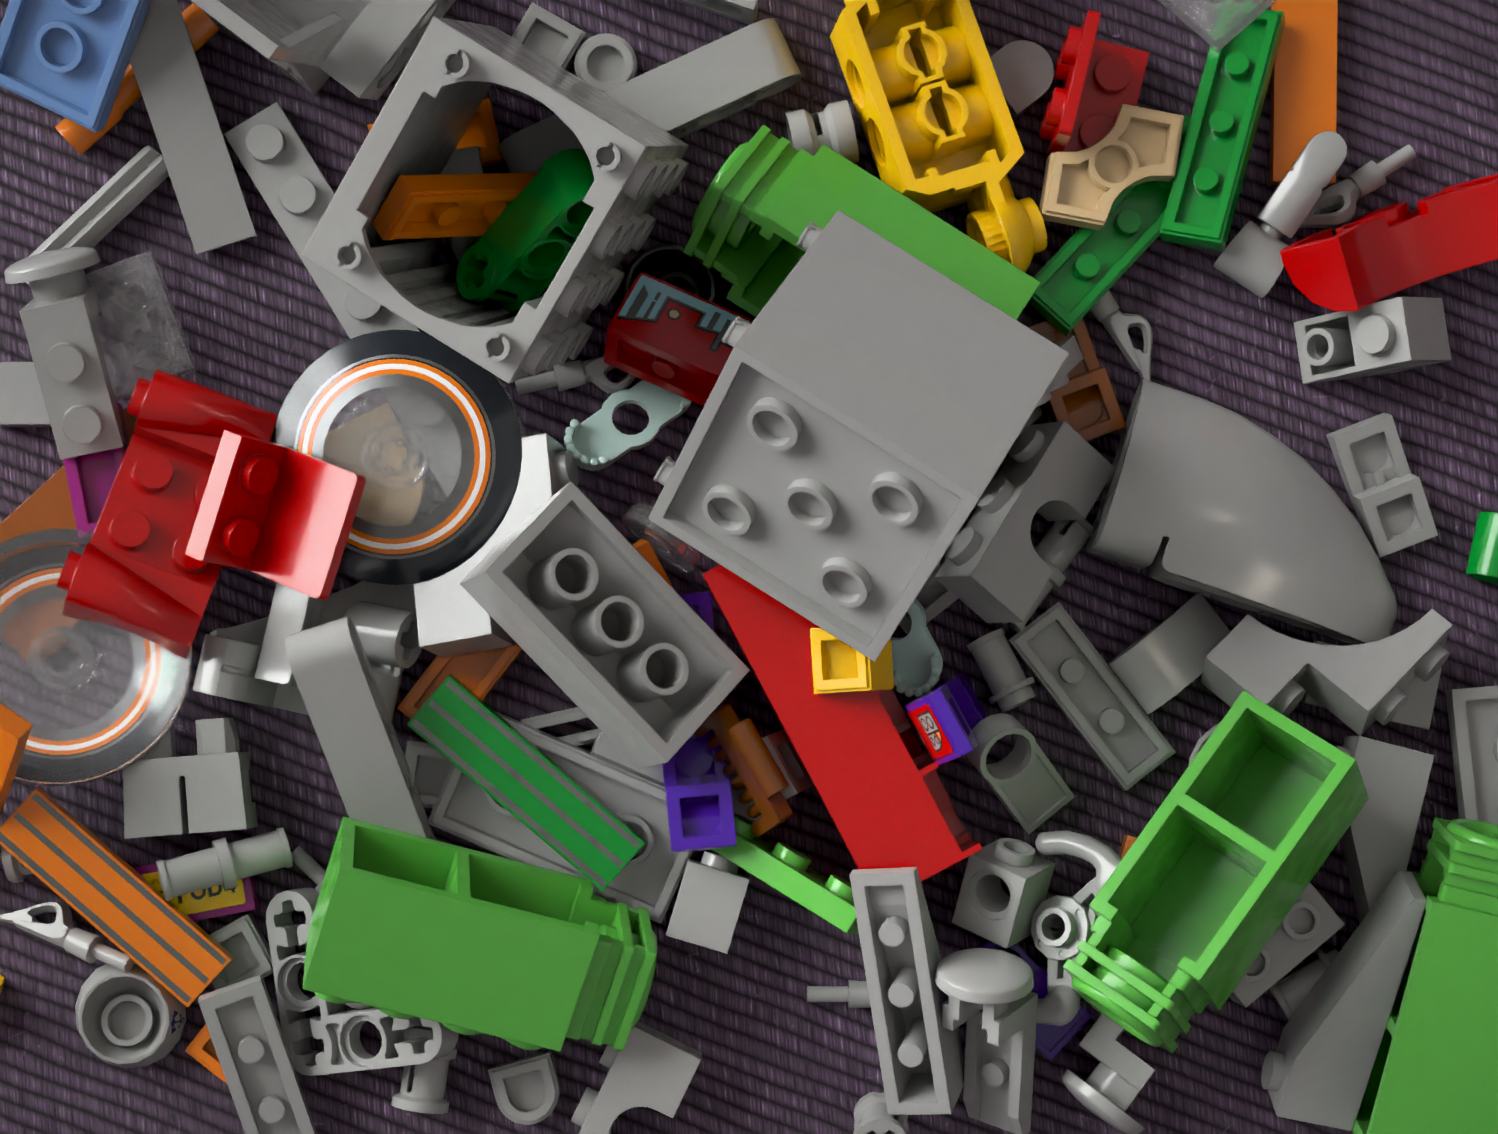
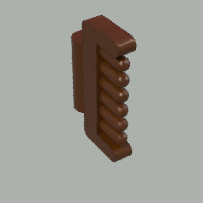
[694,703,793,837]

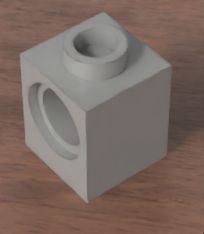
[952,838,1056,949]
[666,851,750,954]

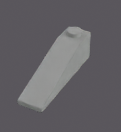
[850,867,965,1115]
[1261,870,1427,1131]

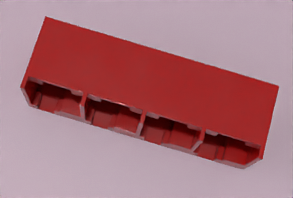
[703,565,983,882]

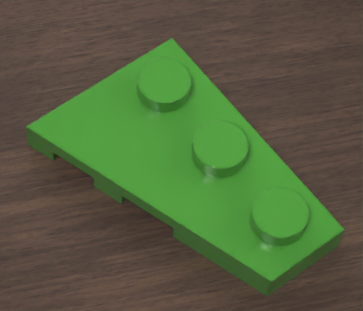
[712,814,859,935]

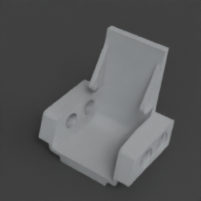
[191,0,456,100]

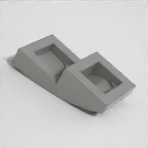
[1326,412,1438,558]

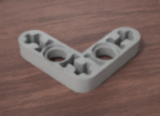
[266,887,459,1076]

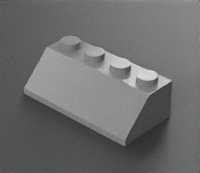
[459,481,750,769]

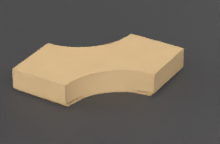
[1039,104,1184,231]

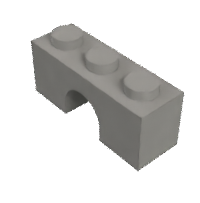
[935,421,1115,623]
[570,1021,702,1134]

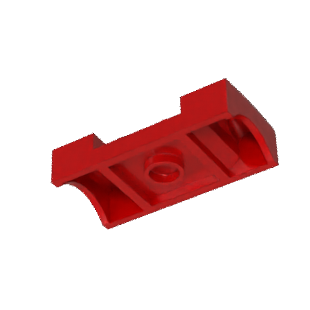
[56,369,278,659]

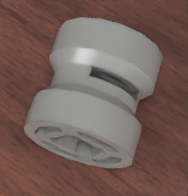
[785,100,859,163]

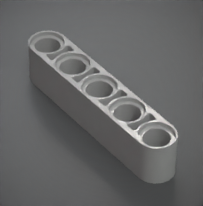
[498,18,802,173]
[284,616,436,840]

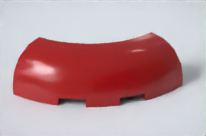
[1280,173,1498,312]

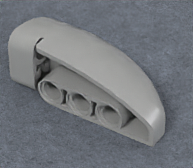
[1086,379,1397,645]

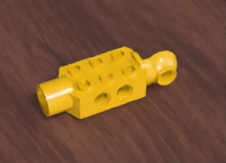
[830,0,1047,273]

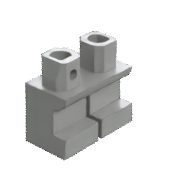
[123,718,258,839]

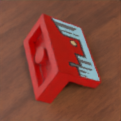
[604,273,753,406]

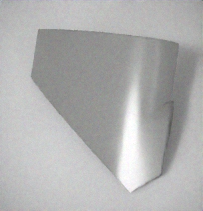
[192,580,429,722]

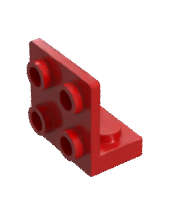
[1039,10,1150,160]
[185,430,366,600]

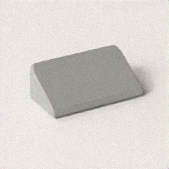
[255,583,325,688]

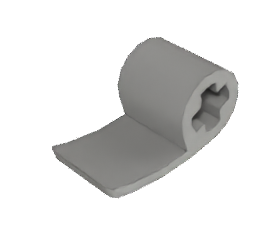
[1108,593,1231,714]

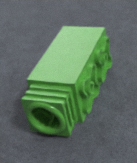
[683,124,1041,320]
[1063,690,1369,1053]
[303,817,658,1052]
[1352,817,1498,1134]

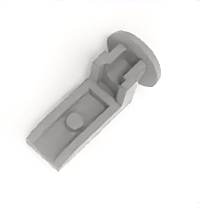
[4,247,125,460]
[934,948,1038,1134]
[1062,1006,1155,1134]

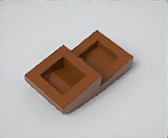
[1027,318,1126,441]

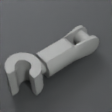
[1213,131,1347,298]

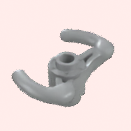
[1030,830,1122,1026]

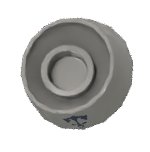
[75,962,186,1068]

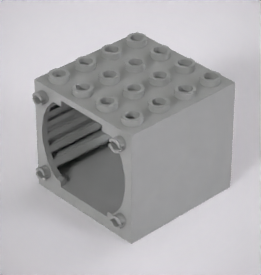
[301,16,689,384]
[648,210,1069,662]

